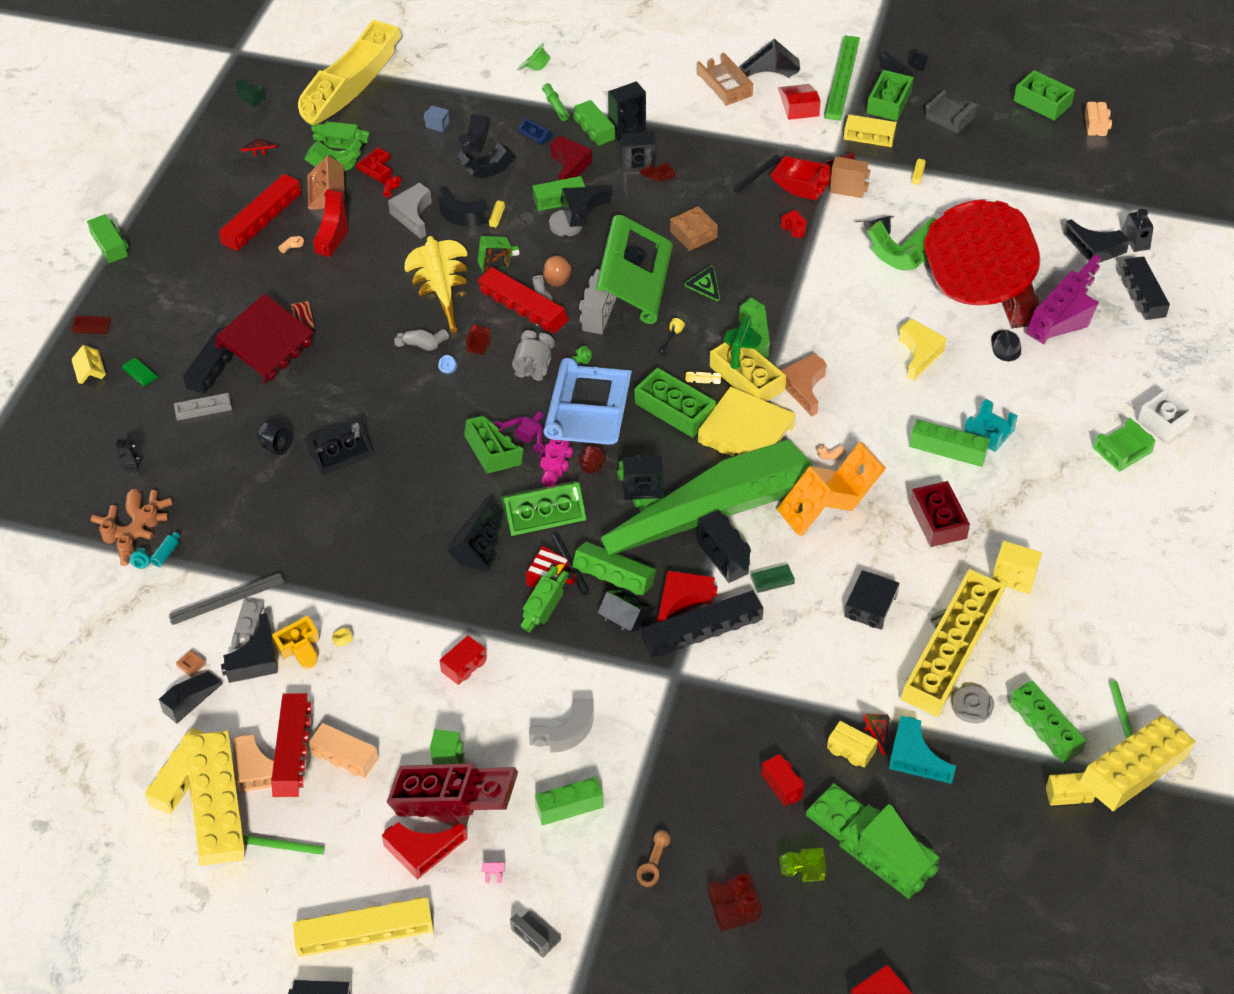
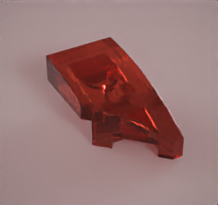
[640,162,676,182]

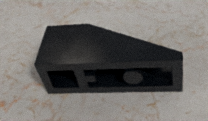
[158,671,223,724]

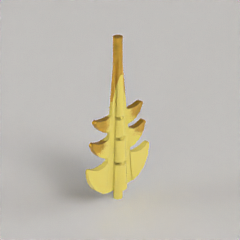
[405,236,468,333]

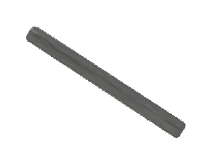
[168,573,284,625]

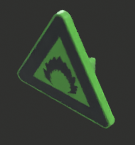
[684,266,720,301]

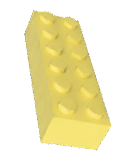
[1079,714,1196,811]
[184,731,244,866]

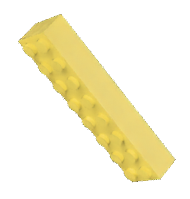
[900,569,1006,718]

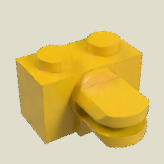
[272,615,319,669]

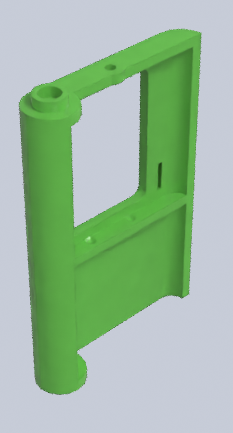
[595,215,673,324]

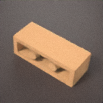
[309,723,378,778]

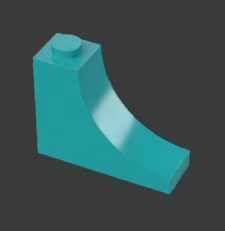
[889,716,956,784]

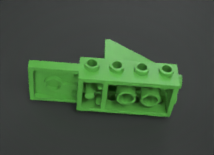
[806,784,939,899]

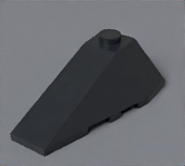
[447,497,504,571]

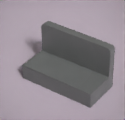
[510,911,561,958]

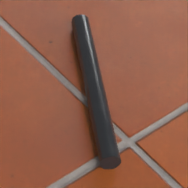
[734,155,780,193]
[551,533,589,595]

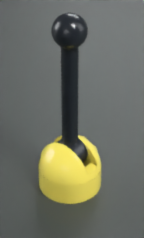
[658,318,685,355]

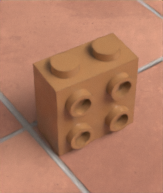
[830,157,871,198]
[670,206,718,251]

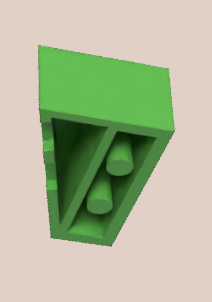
[464,416,523,474]

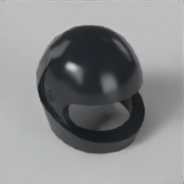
[257,420,292,455]

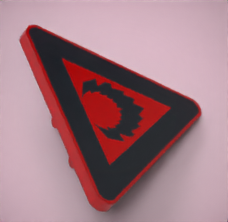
[240,138,277,156]
[863,714,890,755]

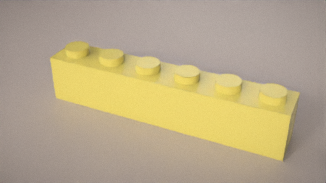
[293,897,433,957]

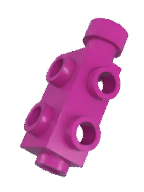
[540,439,573,487]

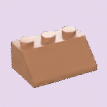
[307,155,345,210]

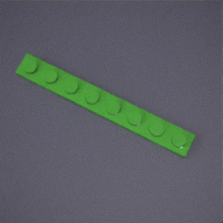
[825,35,860,121]

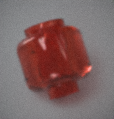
[578,445,606,474]

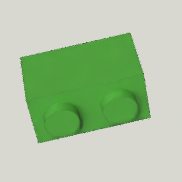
[430,729,465,765]

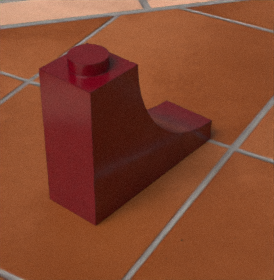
[550,136,592,180]

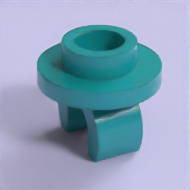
[130,548,150,569]

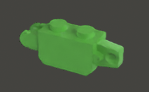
[312,122,370,149]
[521,566,569,633]

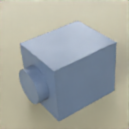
[424,105,450,132]

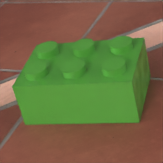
[867,70,914,121]
[1014,70,1075,121]

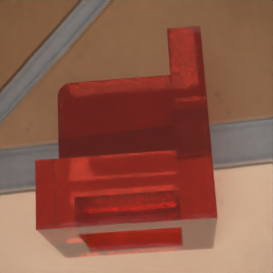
[466,325,491,355]

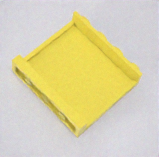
[698,387,796,457]

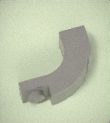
[529,699,594,753]

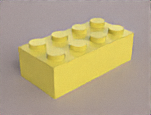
[710,343,786,402]

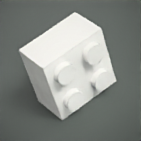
[1138,389,1196,443]

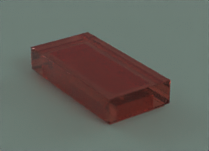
[71,316,111,334]

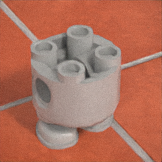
[512,330,555,381]

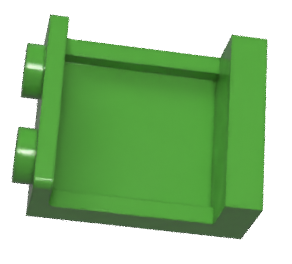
[1093,418,1156,472]

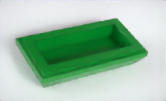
[122,357,158,387]

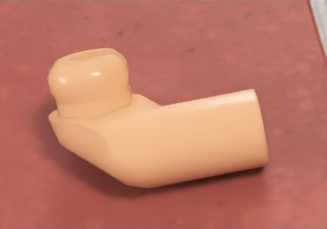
[278,236,304,253]
[817,445,846,460]

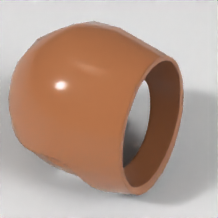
[543,256,571,286]

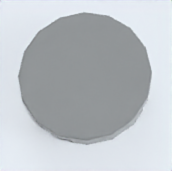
[549,210,582,237]
[952,685,994,724]

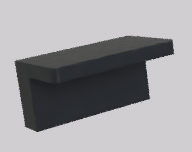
[880,52,913,77]

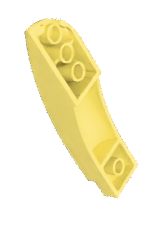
[298,19,401,126]

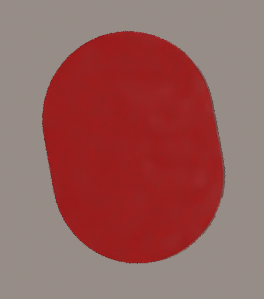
[924,199,1041,306]

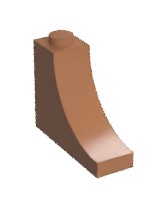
[780,353,827,417]

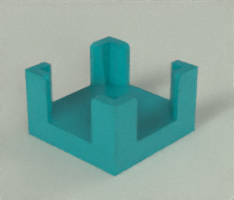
[964,399,1018,452]

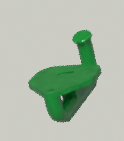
[724,316,762,369]

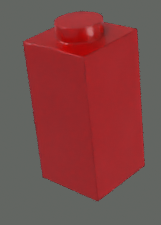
[761,754,805,806]

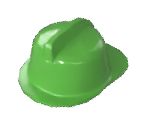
[517,43,551,71]

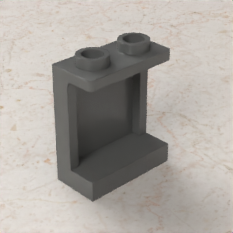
[925,90,977,134]

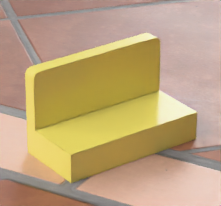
[72,345,106,384]

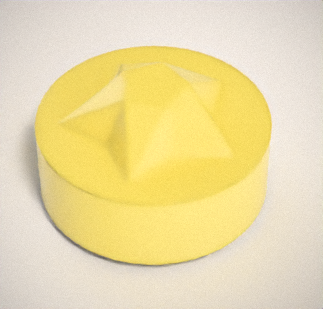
[332,628,353,646]

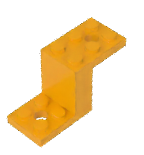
[776,442,886,536]

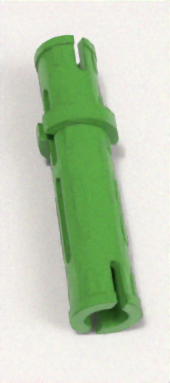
[542,83,570,121]

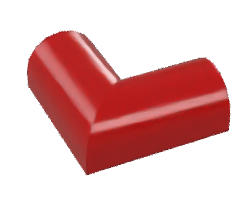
[356,147,392,184]

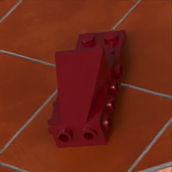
[386,763,518,828]

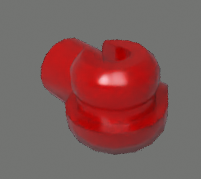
[383,176,402,197]

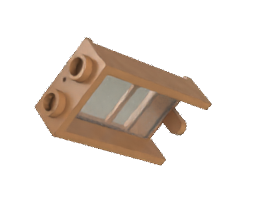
[697,52,754,106]

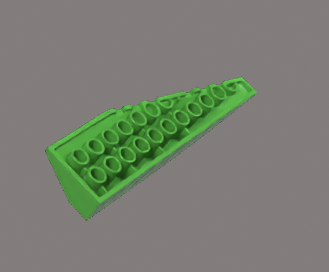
[601,440,813,556]

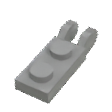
[231,600,264,649]

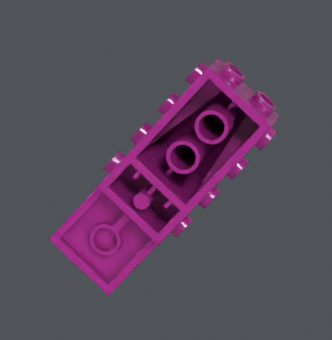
[1026,254,1101,344]

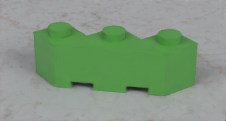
[739,298,770,359]

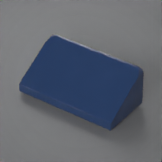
[517,117,553,145]

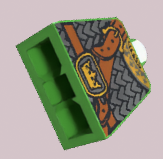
[477,236,519,273]

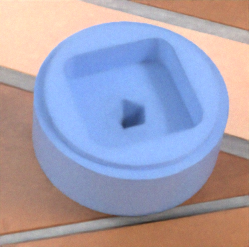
[438,355,457,374]

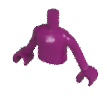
[493,411,545,458]

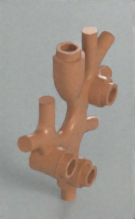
[91,489,173,566]

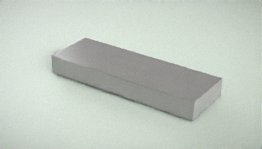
[174,393,232,421]

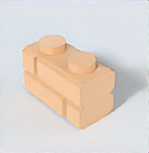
[1085,102,1112,136]

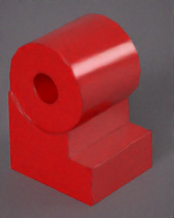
[780,210,807,238]

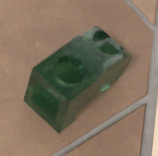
[235,79,265,107]

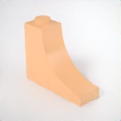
[233,735,302,792]

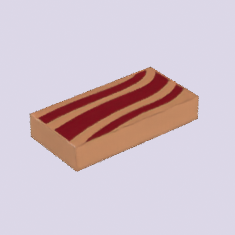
[291,301,315,330]

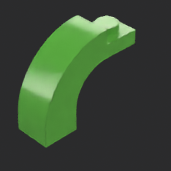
[304,140,362,171]
[867,221,925,271]

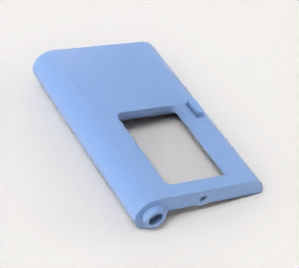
[544,358,632,444]

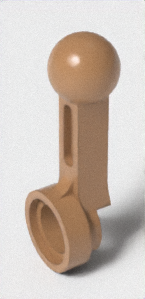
[637,830,671,887]

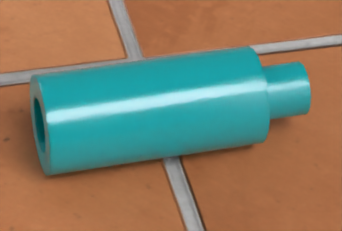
[150,532,180,567]

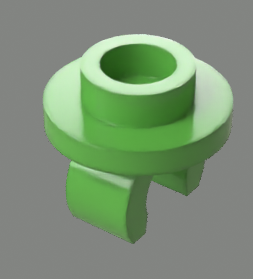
[572,346,592,364]

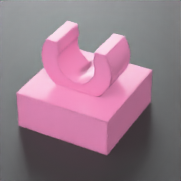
[482,862,505,883]

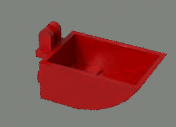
[770,156,832,201]

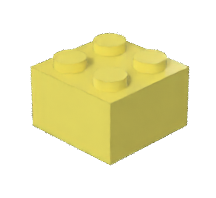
[992,541,1043,594]

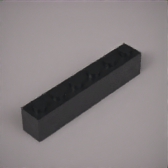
[642,590,764,658]

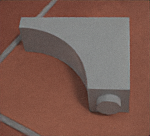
[388,183,431,239]

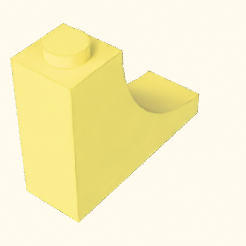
[899,318,947,381]

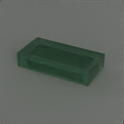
[751,564,795,593]

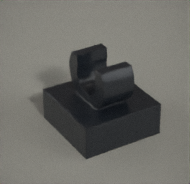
[908,49,929,71]

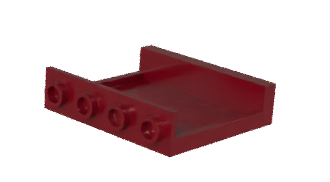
[215,293,314,385]

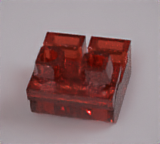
[708,873,762,932]

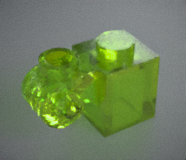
[779,848,826,882]

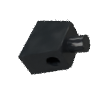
[1121,209,1154,252]

